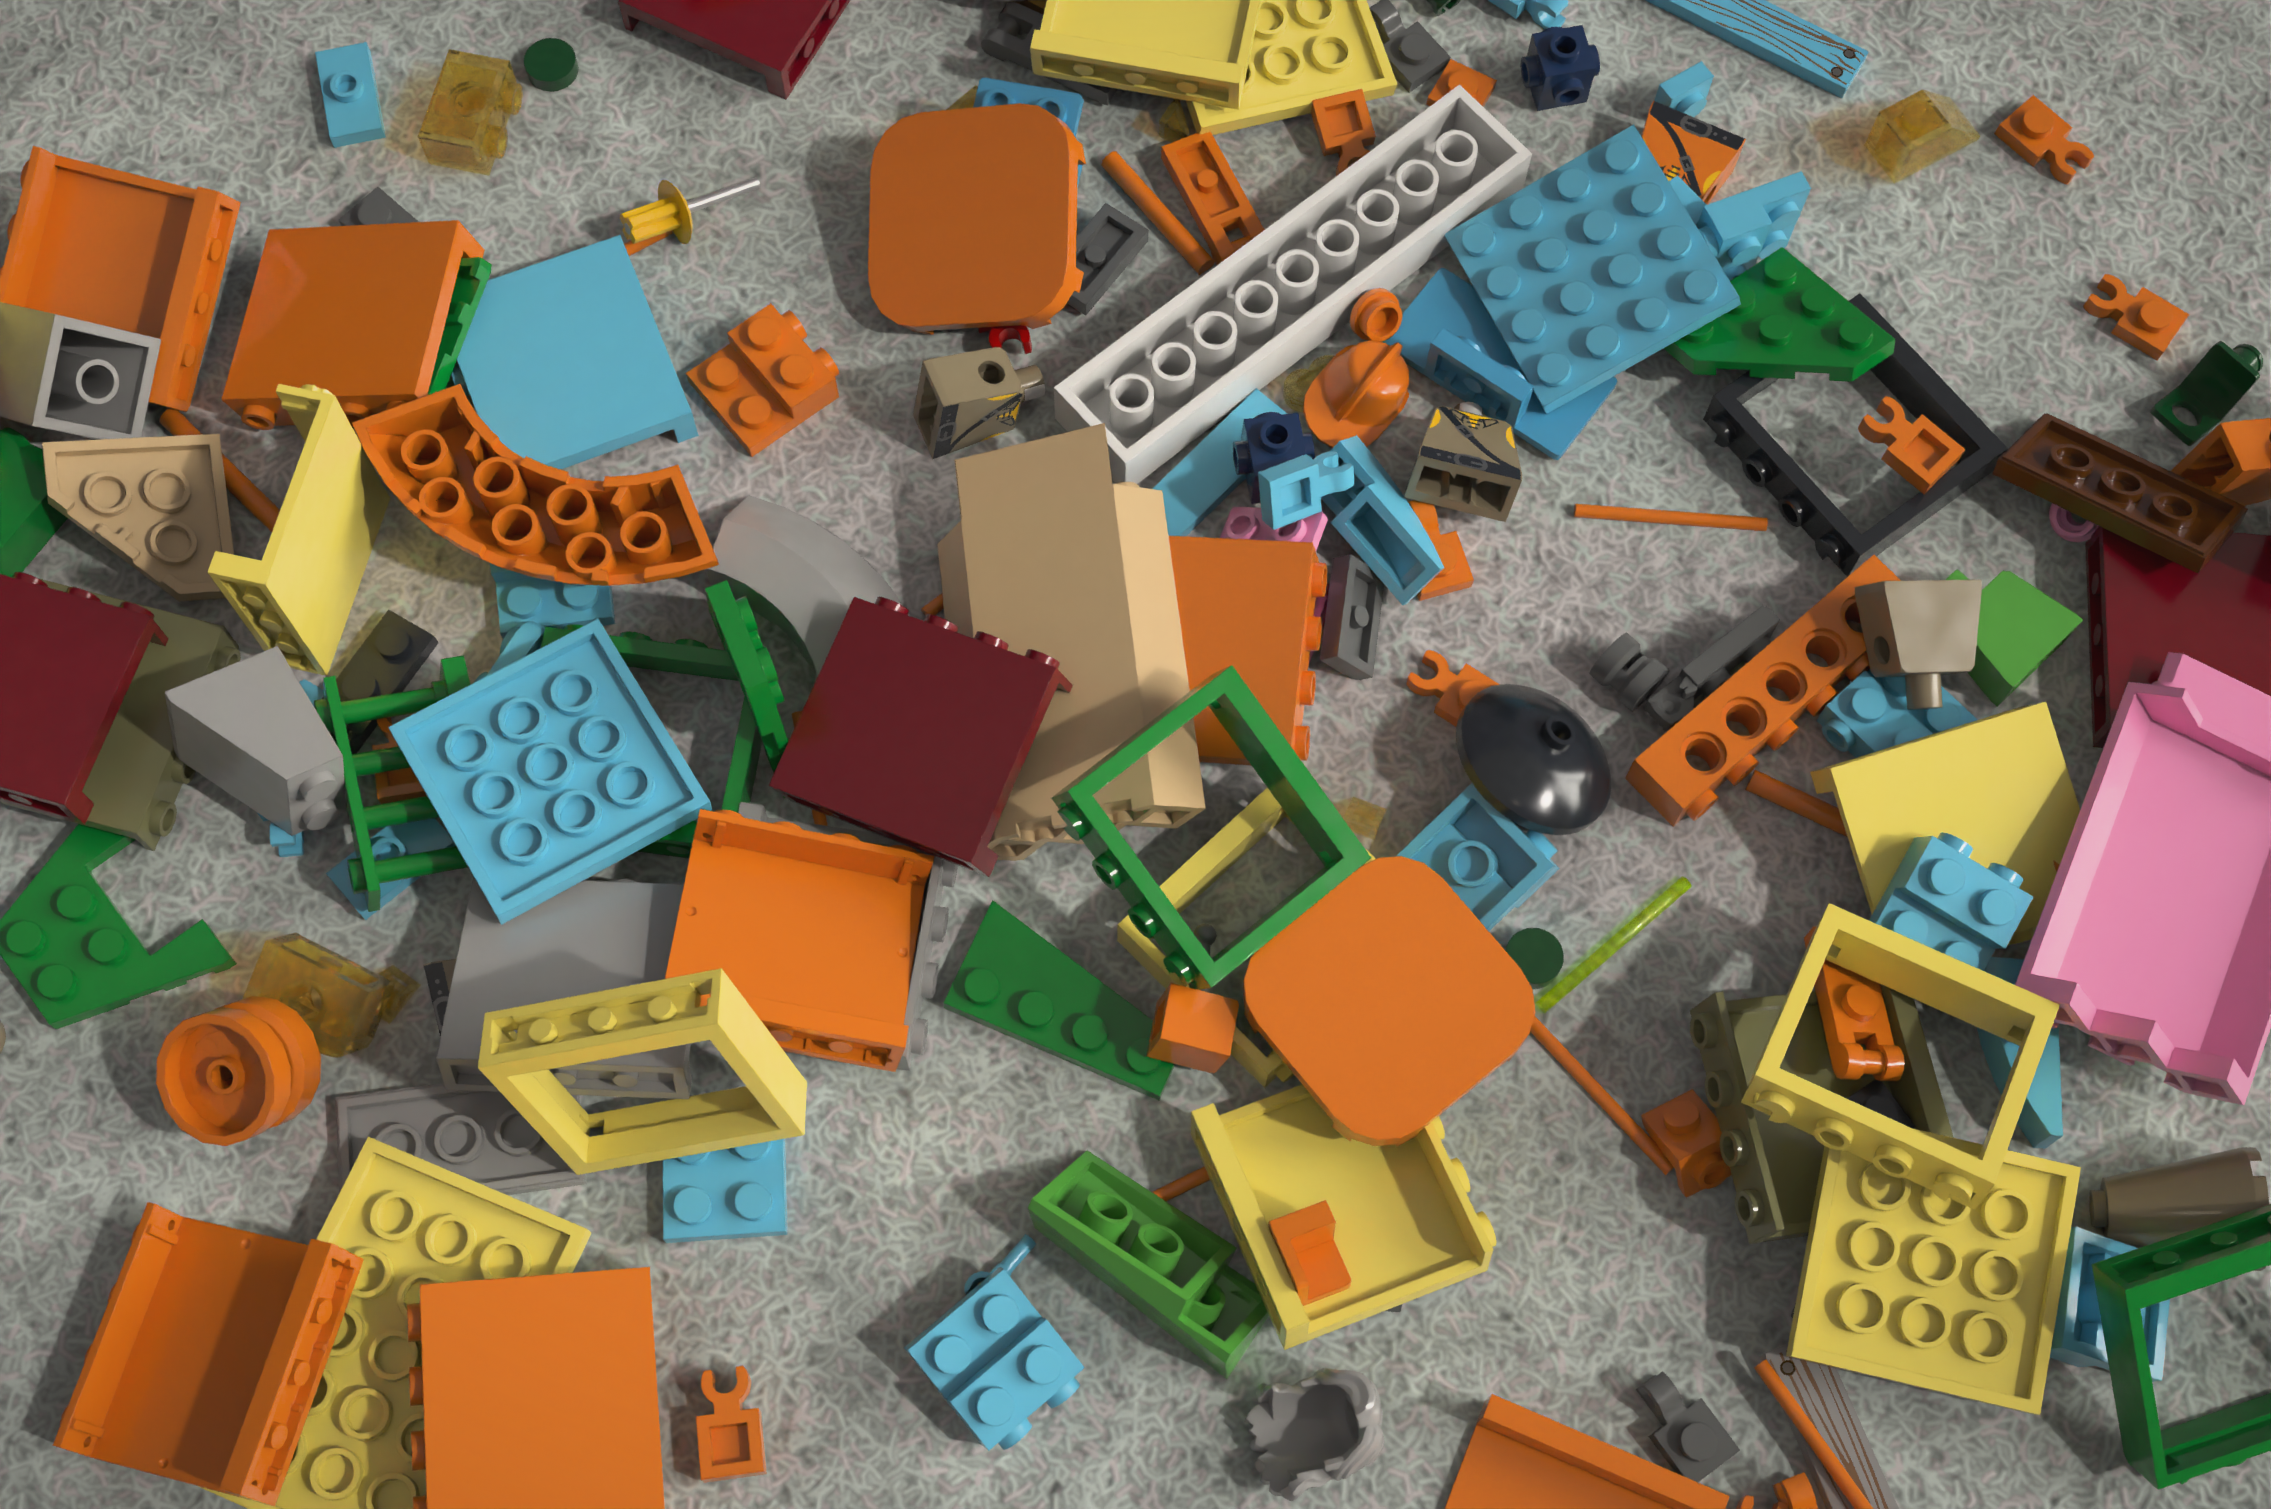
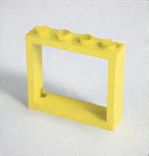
[1117,787,1376,1088]
[1741,903,2060,1210]
[478,968,807,1175]

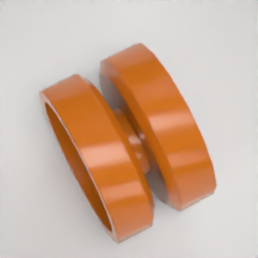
[156,996,321,1146]

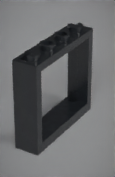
[1703,293,2008,577]

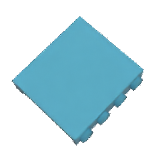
[451,235,699,469]

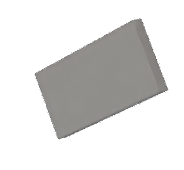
[335,1083,586,1195]

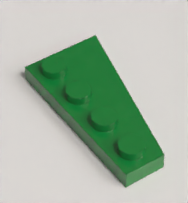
[943,900,1176,1101]

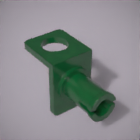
[2150,341,2263,446]

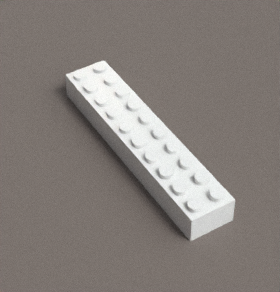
[1054,84,1532,484]

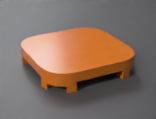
[868,103,1086,335]
[1242,856,1536,1147]

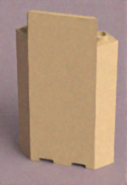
[937,423,1206,861]

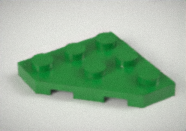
[1663,247,1895,382]

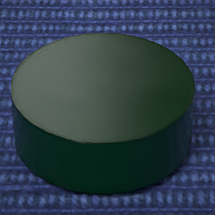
[524,38,579,92]
[1505,928,1564,989]

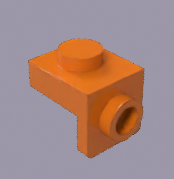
[1641,1089,1732,1198]

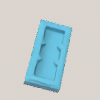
[315,42,386,148]
[326,818,455,920]

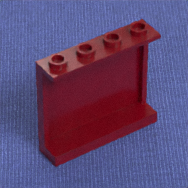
[618,0,850,100]
[2085,526,2271,748]
[0,572,169,825]
[769,597,1073,877]

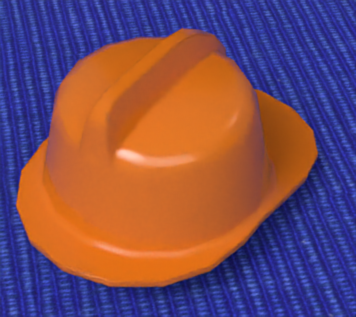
[1303,340,1409,448]

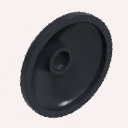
[1456,684,1611,835]

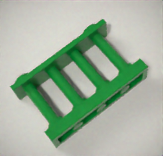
[314,655,471,912]

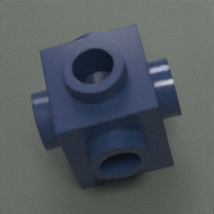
[1520,25,1600,111]
[1233,412,1315,504]

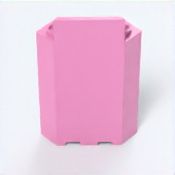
[2015,652,2271,1105]

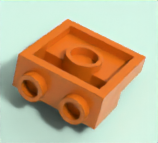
[686,303,839,457]

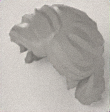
[1244,1368,1384,1501]

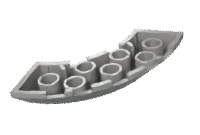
[706,495,910,680]

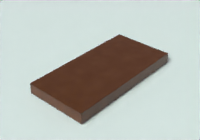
[1992,413,2248,574]

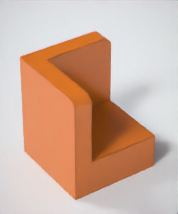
[1146,983,1239,1073]
[1268,1200,1351,1306]

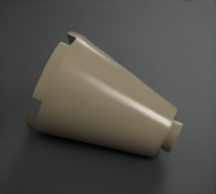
[2089,1147,2269,1271]

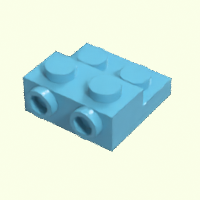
[1697,171,1811,281]
[490,563,616,639]
[1816,669,1978,758]
[1395,783,1560,931]
[1869,832,2033,971]
[2050,1226,2170,1382]
[904,1267,1085,1451]

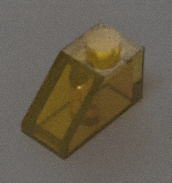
[1864,89,1980,184]

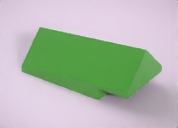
[1028,1150,1269,1379]

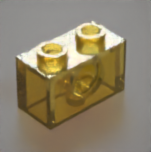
[418,49,523,175]
[243,932,396,1058]

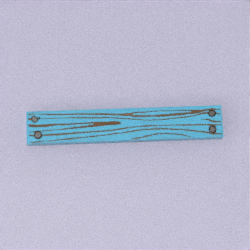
[1645,0,1869,98]

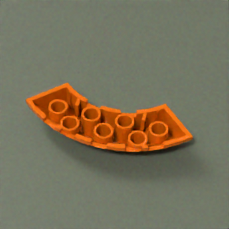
[352,384,719,586]

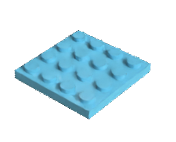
[1445,124,1741,414]
[388,619,712,925]

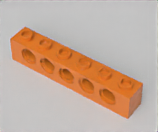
[1625,555,1901,826]

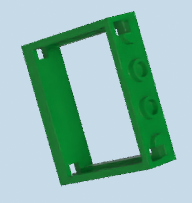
[541,624,762,859]
[1051,665,1371,990]
[2092,1204,2271,1490]

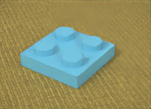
[663,1139,788,1243]

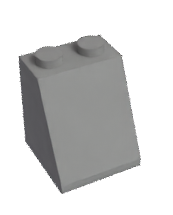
[0,302,161,439]
[165,646,346,836]

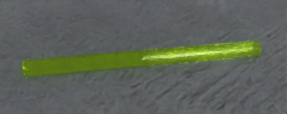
[1535,876,1692,1014]

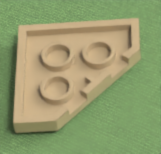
[42,434,234,602]

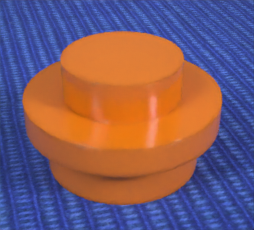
[1350,288,1403,342]

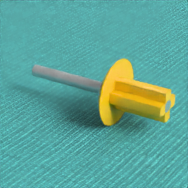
[620,177,760,244]

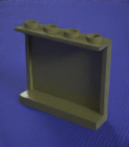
[0,578,241,851]
[1690,984,1954,1244]

